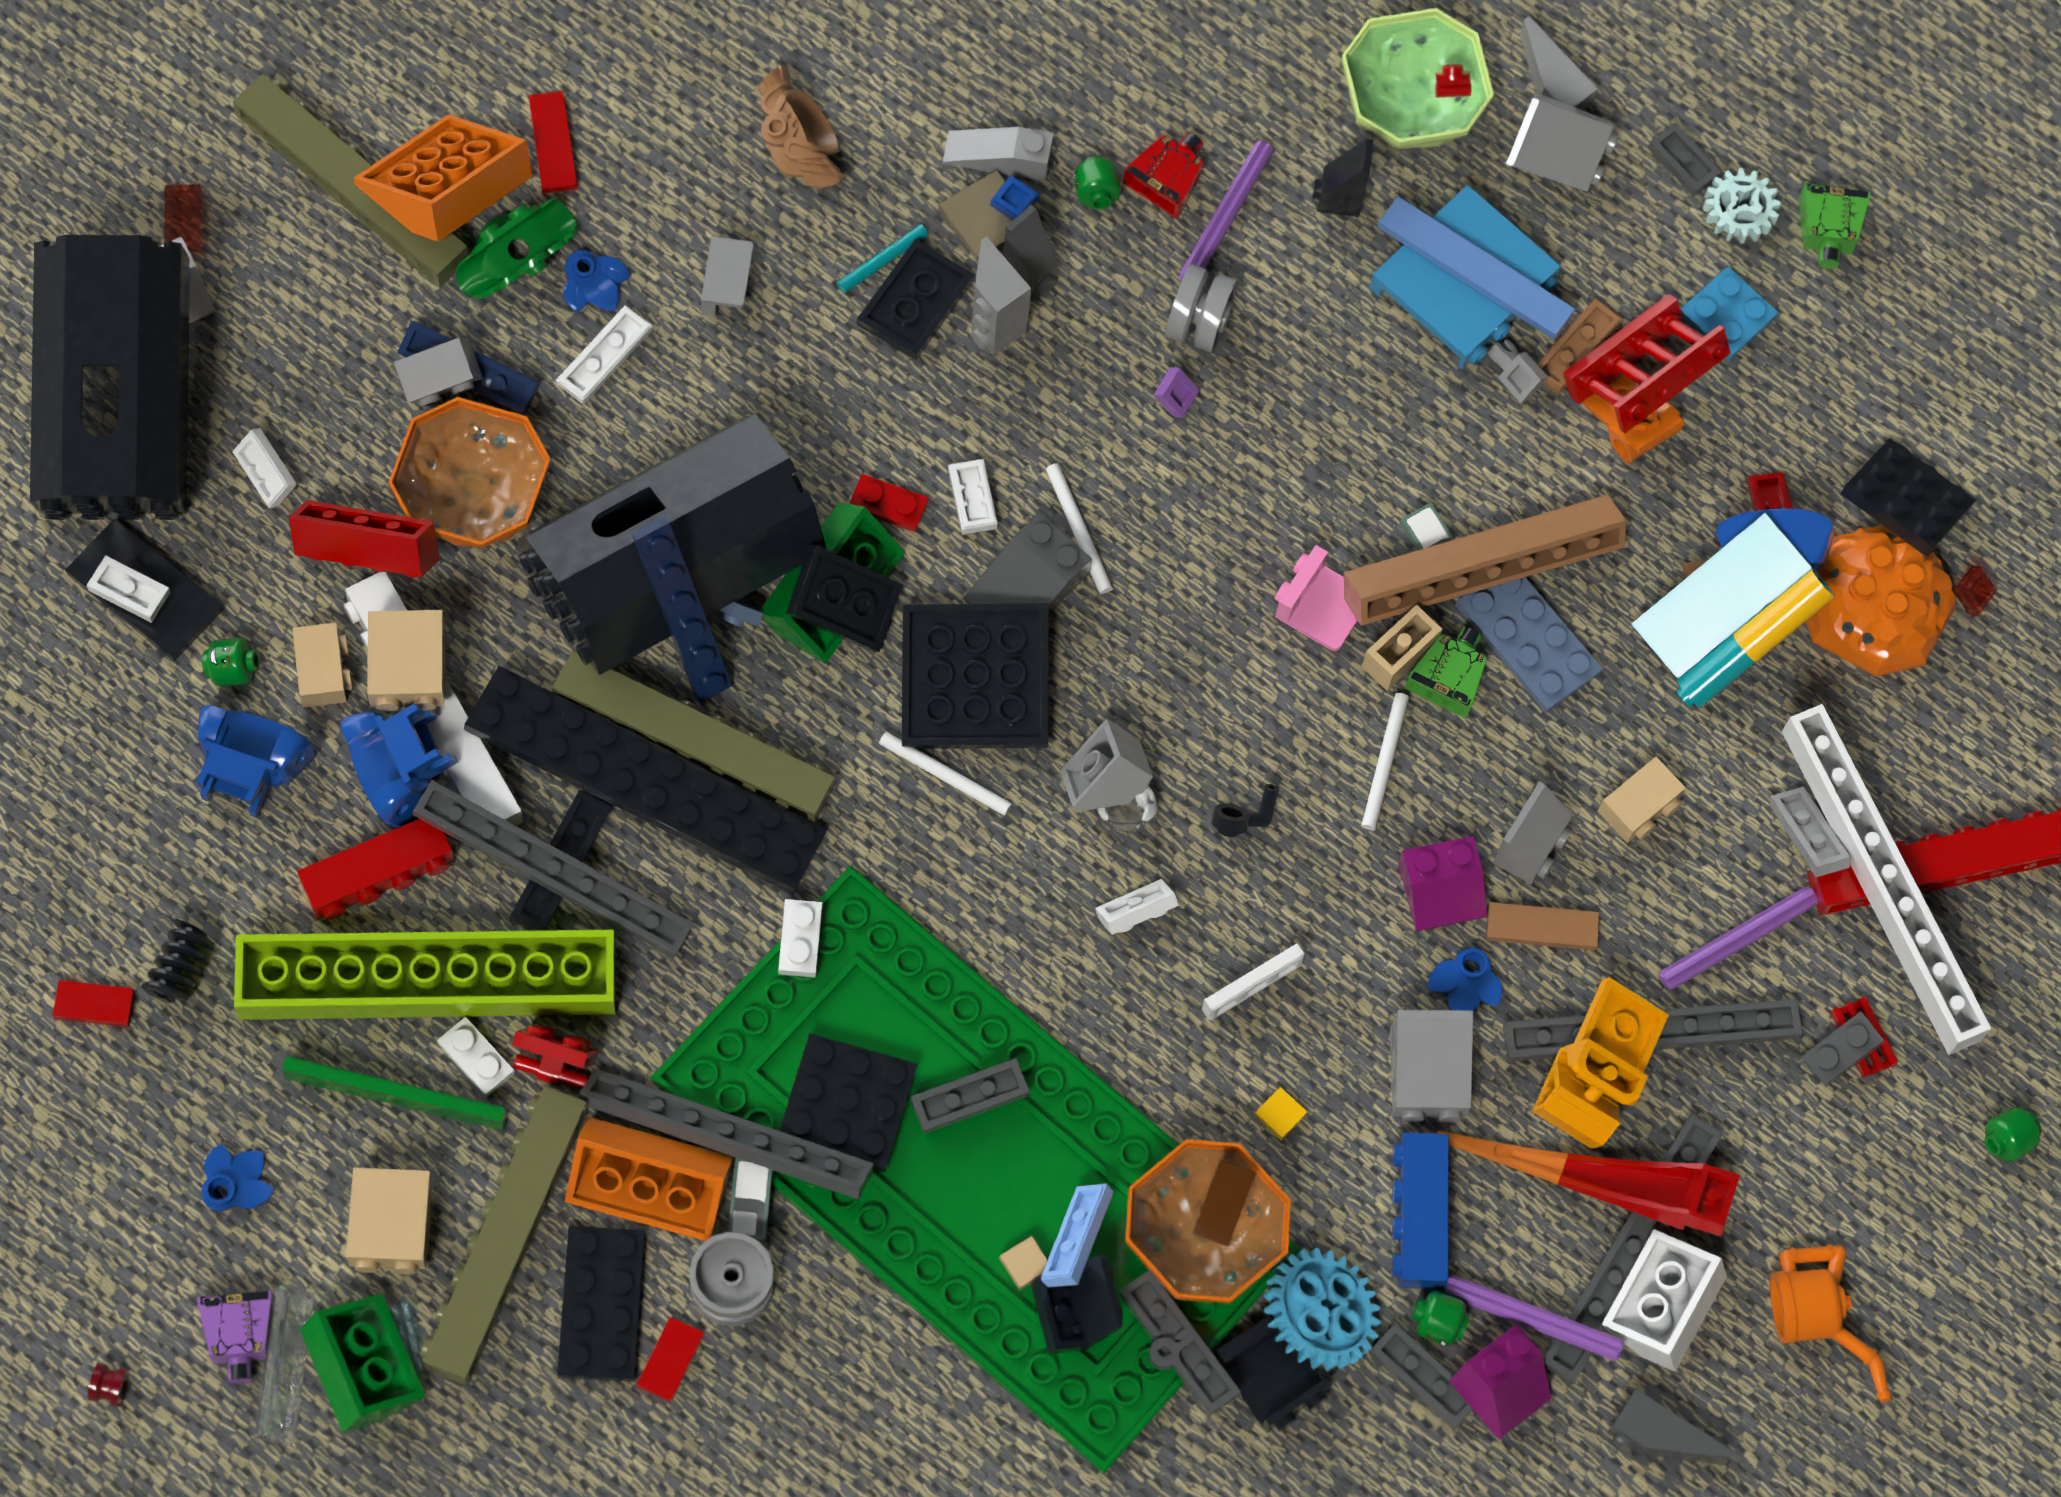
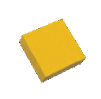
[1254,1087,1307,1141]

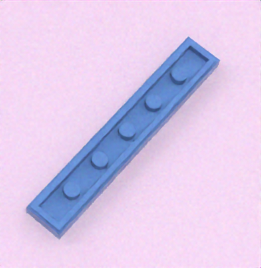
[1377,196,1575,340]

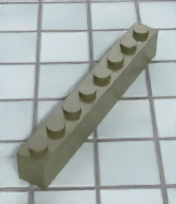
[233,73,468,288]
[552,650,835,823]
[420,1086,588,1386]

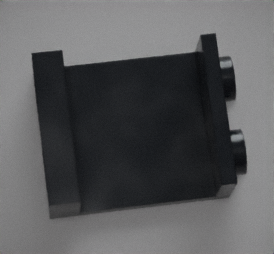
[1215,1314,1332,1433]

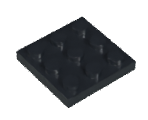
[1840,438,1976,557]
[779,1033,917,1172]

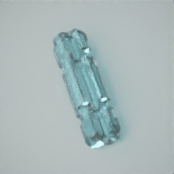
[389,1303,424,1376]

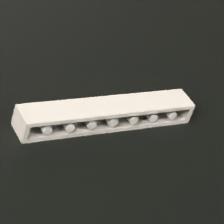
[343,572,523,826]

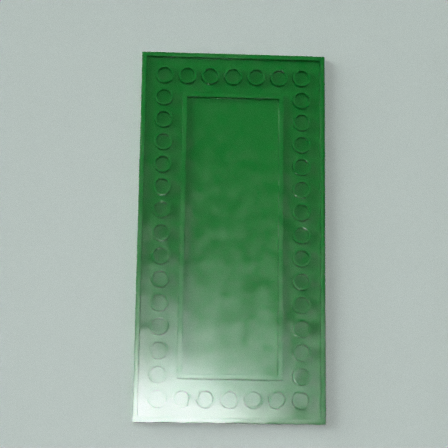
[650,865,1301,1475]

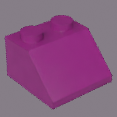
[1398,836,1487,932]
[1449,1324,1552,1440]

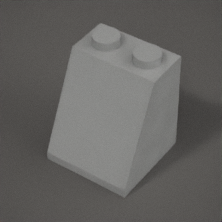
[1506,93,1619,192]
[1390,1010,1473,1123]

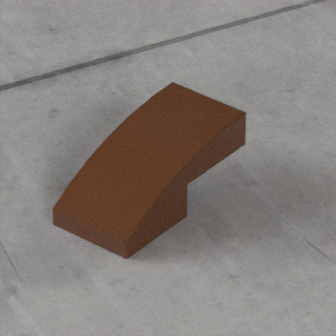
[1193,1159,1256,1247]

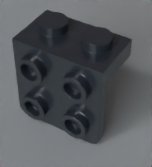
[1030,1255,1123,1354]

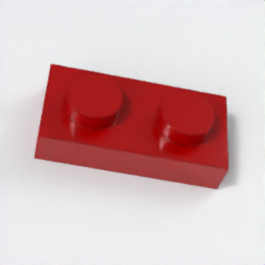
[849,473,929,533]

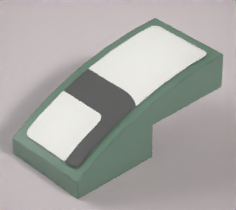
[1399,502,1454,550]
[728,1158,773,1241]

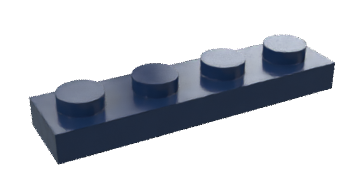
[397,320,541,415]

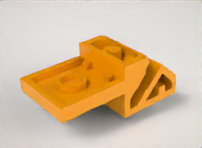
[1532,977,1669,1149]

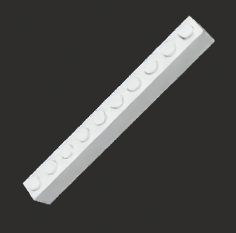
[1782,704,1991,1055]

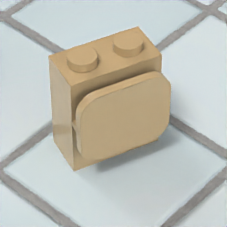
[367,610,446,711]
[346,1168,432,1274]

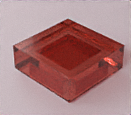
[1953,565,1997,617]

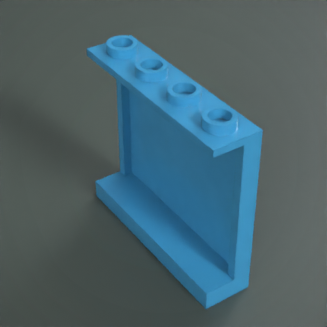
[1369,185,1561,370]

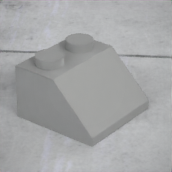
[1060,719,1153,811]
[1493,781,1572,885]

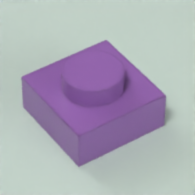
[1153,367,1200,418]

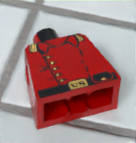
[1123,132,1204,219]

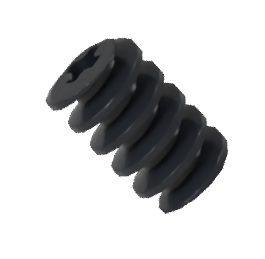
[141,919,215,1003]

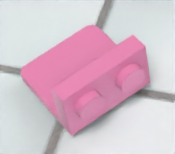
[1275,545,1358,651]

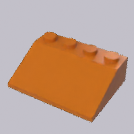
[353,114,533,242]

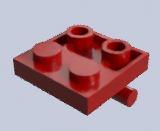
[512,1024,599,1090]

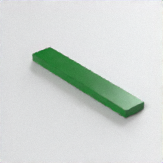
[282,1056,507,1131]

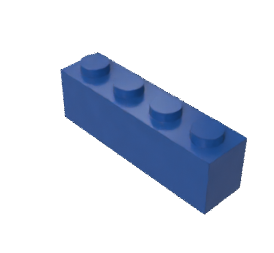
[1391,1132,1448,1290]

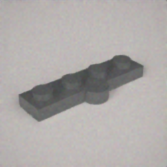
[1118,1270,1241,1417]

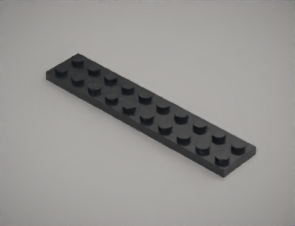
[464,666,827,895]

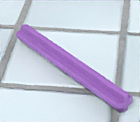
[1179,140,1273,281]
[1659,887,1818,990]
[1444,1275,1624,1361]

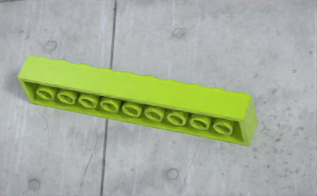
[234,930,615,1020]

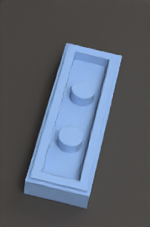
[1041,1184,1114,1287]

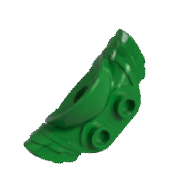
[455,197,578,300]

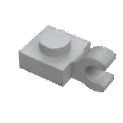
[1488,339,1548,403]

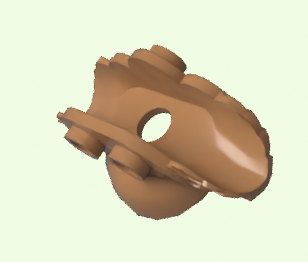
[758,65,845,188]

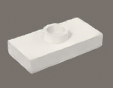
[232,428,297,508]
[948,459,997,535]

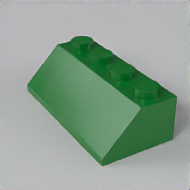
[759,502,906,664]

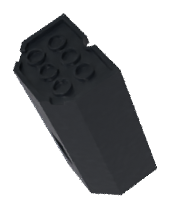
[30,235,190,520]
[518,414,827,675]

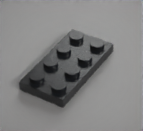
[557,1226,645,1382]

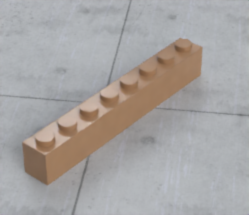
[1344,495,1626,626]

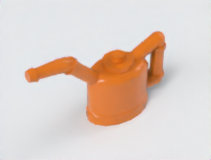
[1769,1244,1891,1403]

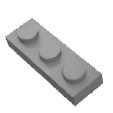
[1770,786,1850,877]

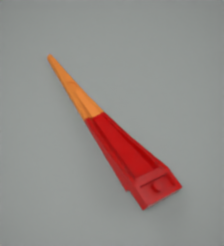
[1436,1131,1740,1236]

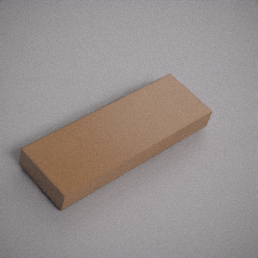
[1537,298,1623,396]
[1486,902,1599,951]

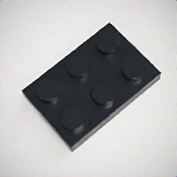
[857,239,974,360]
[786,545,903,652]

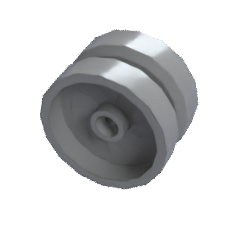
[1165,264,1237,353]
[689,1232,774,1327]

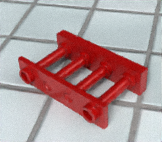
[1563,294,1731,433]

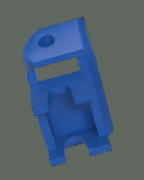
[1716,509,1835,572]
[340,703,459,828]
[196,705,315,818]

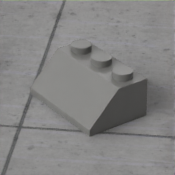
[971,236,1031,356]

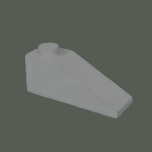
[1520,16,1598,111]
[943,127,1053,182]

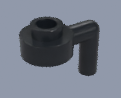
[1211,784,1279,837]

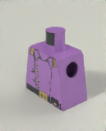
[197,1291,275,1384]

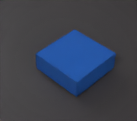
[990,175,1040,221]

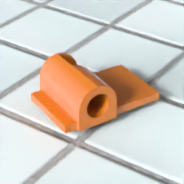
[1583,375,1685,464]

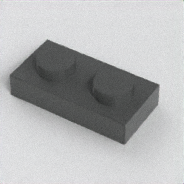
[1648,122,1722,197]
[1802,1011,1885,1087]

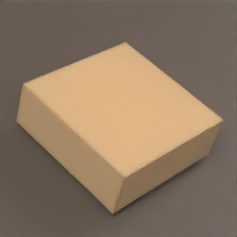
[999,1236,1047,1290]

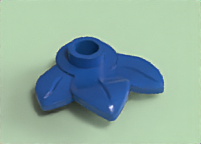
[563,250,630,313]
[1428,948,1502,1012]
[201,1144,274,1212]

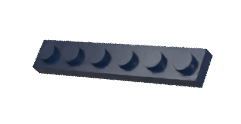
[631,516,732,703]

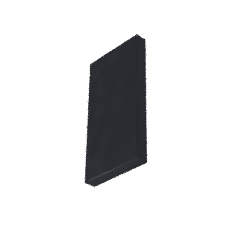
[65,518,224,662]

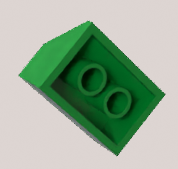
[299,1293,426,1433]

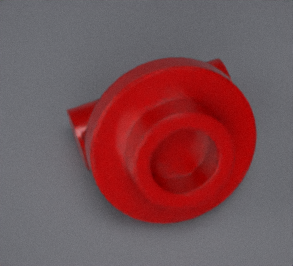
[1435,64,1472,98]

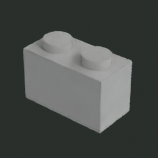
[394,337,483,407]

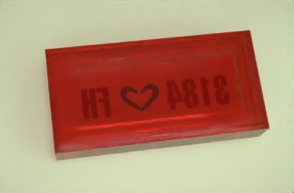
[164,184,201,253]

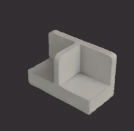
[701,236,753,316]

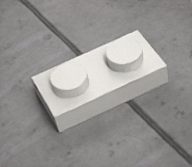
[87,555,170,623]
[1095,879,1179,935]
[778,899,822,977]
[437,1016,515,1098]

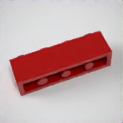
[289,500,440,578]
[297,819,454,920]

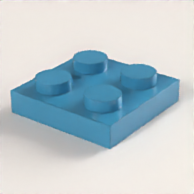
[1680,266,1779,361]

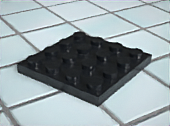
[902,603,1049,749]

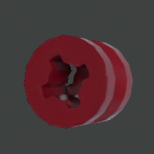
[87,1363,129,1407]

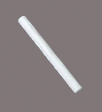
[1046,463,1113,595]
[1361,693,1409,831]
[879,732,1012,816]

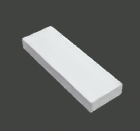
[556,305,653,405]
[1202,944,1304,1020]

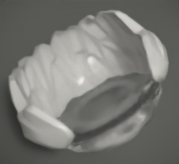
[1097,786,1158,832]

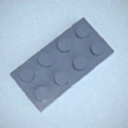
[1455,577,1603,713]

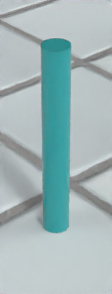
[836,224,928,294]

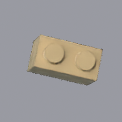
[1361,604,1442,691]
[292,622,352,708]
[1598,757,1686,843]

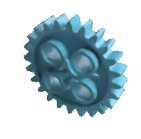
[1263,1248,1381,1371]

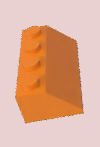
[564,1117,734,1241]

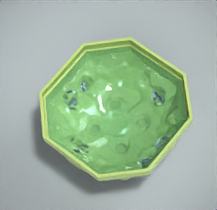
[1342,8,1494,149]

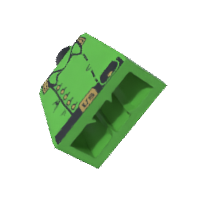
[1798,183,1871,269]
[1404,627,1487,719]

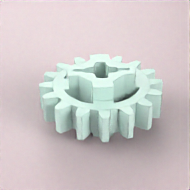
[1703,168,1781,244]

